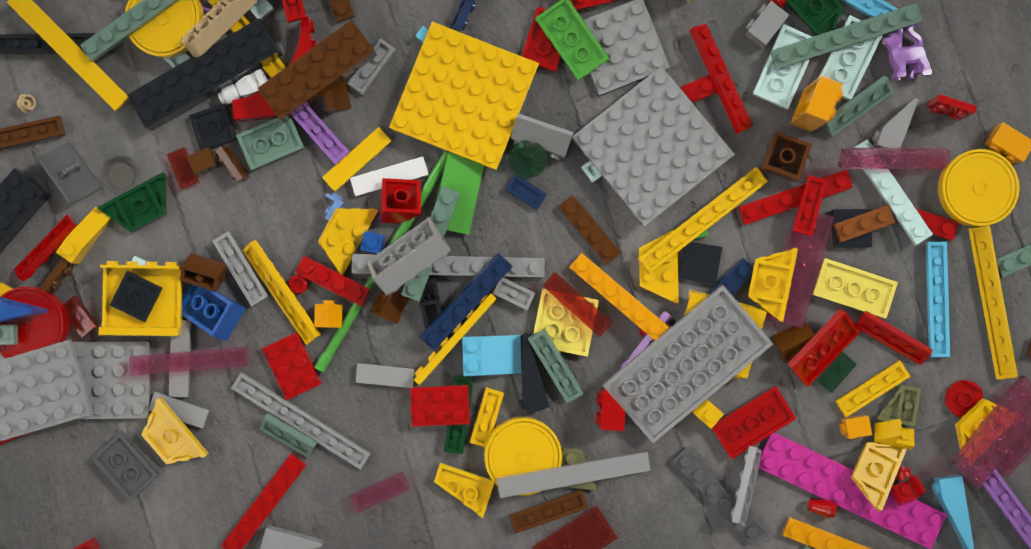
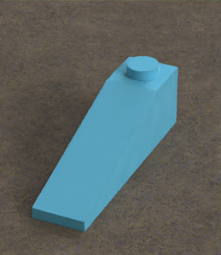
[932,474,974,549]

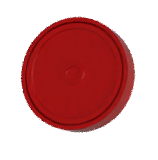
[0,287,69,358]

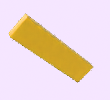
[322,127,392,192]
[835,360,911,417]

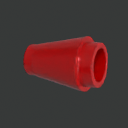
[807,499,837,519]

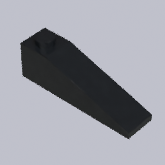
[520,333,550,414]

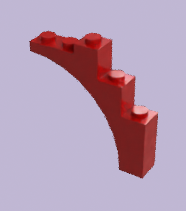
[232,16,317,122]

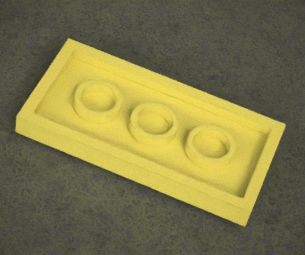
[811,258,898,319]

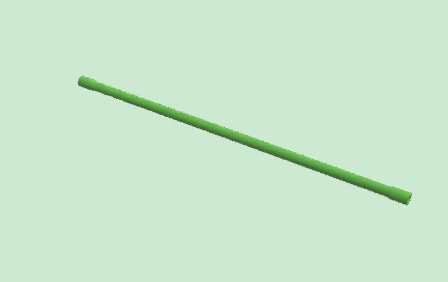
[314,150,448,373]

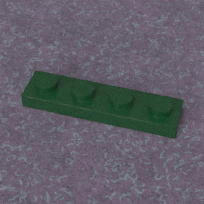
[444,375,474,454]

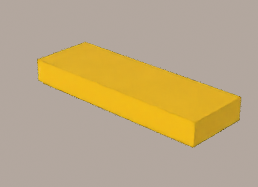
[469,387,504,447]

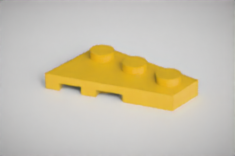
[434,462,494,518]

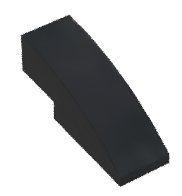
[420,275,442,329]

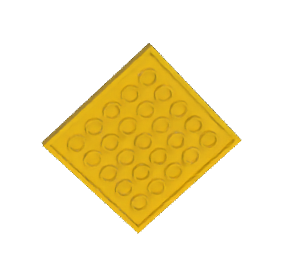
[389,22,539,171]

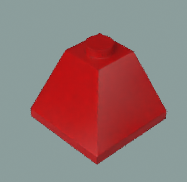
[380,178,421,224]

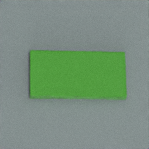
[535,0,610,82]
[437,152,484,235]

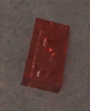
[167,147,200,190]
[63,295,99,338]

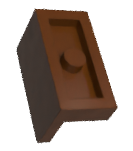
[323,79,351,114]
[370,285,409,324]
[771,321,815,363]

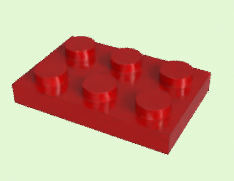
[262,332,322,401]
[410,385,470,427]

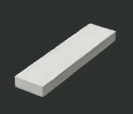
[350,157,429,197]

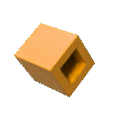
[314,300,342,328]
[840,414,872,439]

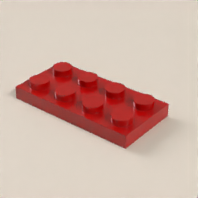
[787,309,861,387]
[711,386,796,459]

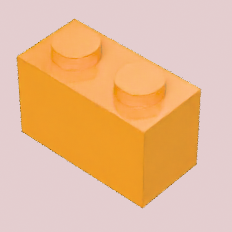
[985,122,1031,164]

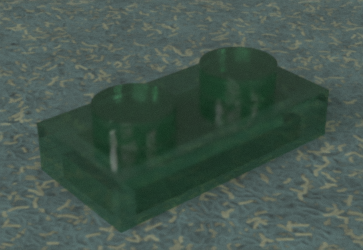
[816,352,857,393]

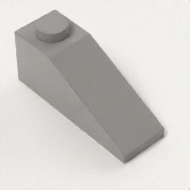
[872,98,919,155]
[260,525,325,549]

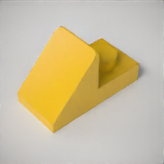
[874,419,914,450]

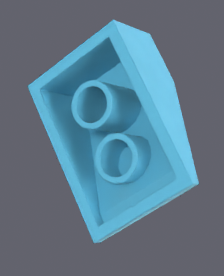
[462,335,522,376]

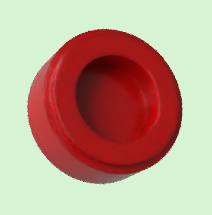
[288,275,308,294]

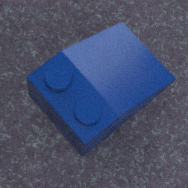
[182,284,246,341]
[0,297,48,323]

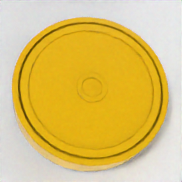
[125,0,204,58]
[938,149,1020,227]
[484,416,562,496]

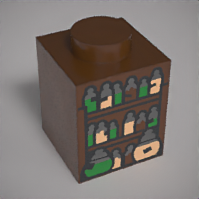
[187,147,219,176]

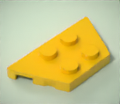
[318,208,378,275]
[638,230,679,303]
[748,248,798,322]
[142,397,208,464]
[955,398,1020,466]
[851,442,907,512]

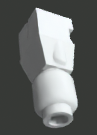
[218,69,268,104]

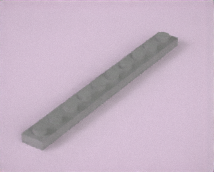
[352,254,545,277]

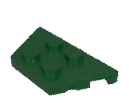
[785,0,844,36]
[98,172,167,233]

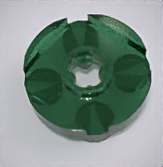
[508,140,547,179]

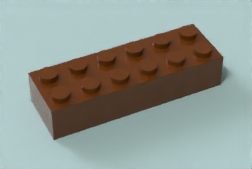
[257,20,377,123]

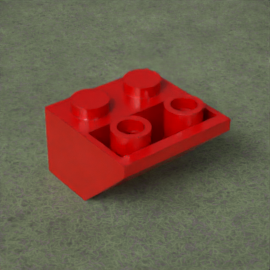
[595,388,625,431]

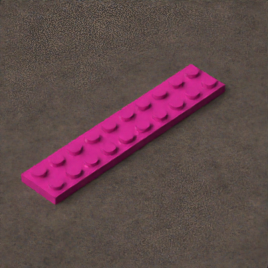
[759,433,947,549]

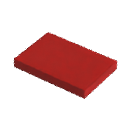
[522,6,561,73]

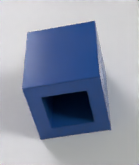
[360,231,385,254]

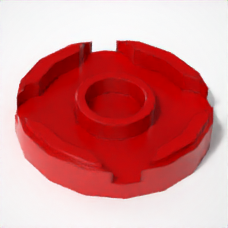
[945,380,984,418]

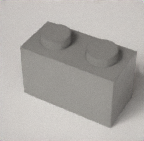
[745,1,789,49]

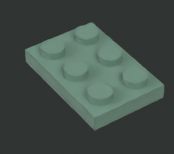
[236,117,305,171]

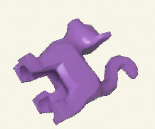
[882,23,932,81]

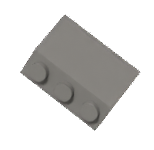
[510,113,573,160]

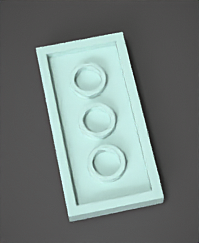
[820,15,883,101]
[752,24,812,110]

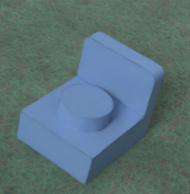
[325,192,346,220]

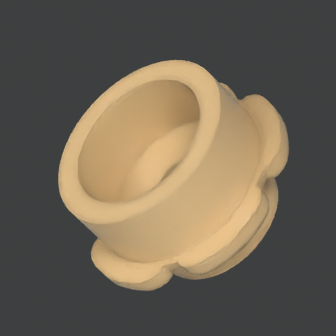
[17,94,36,113]

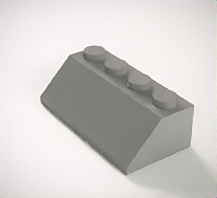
[367,217,451,295]

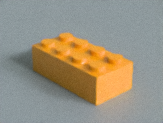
[790,75,844,133]

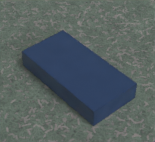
[505,174,547,210]

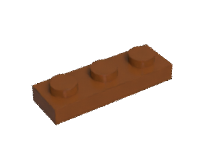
[833,205,896,242]

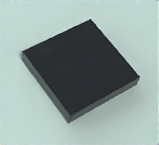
[189,103,238,150]
[832,209,872,248]
[678,242,722,285]
[109,270,163,322]

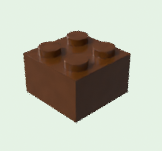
[759,131,812,183]

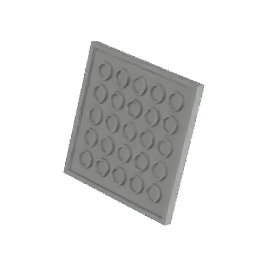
[572,66,735,227]

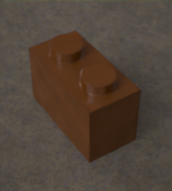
[180,253,227,292]

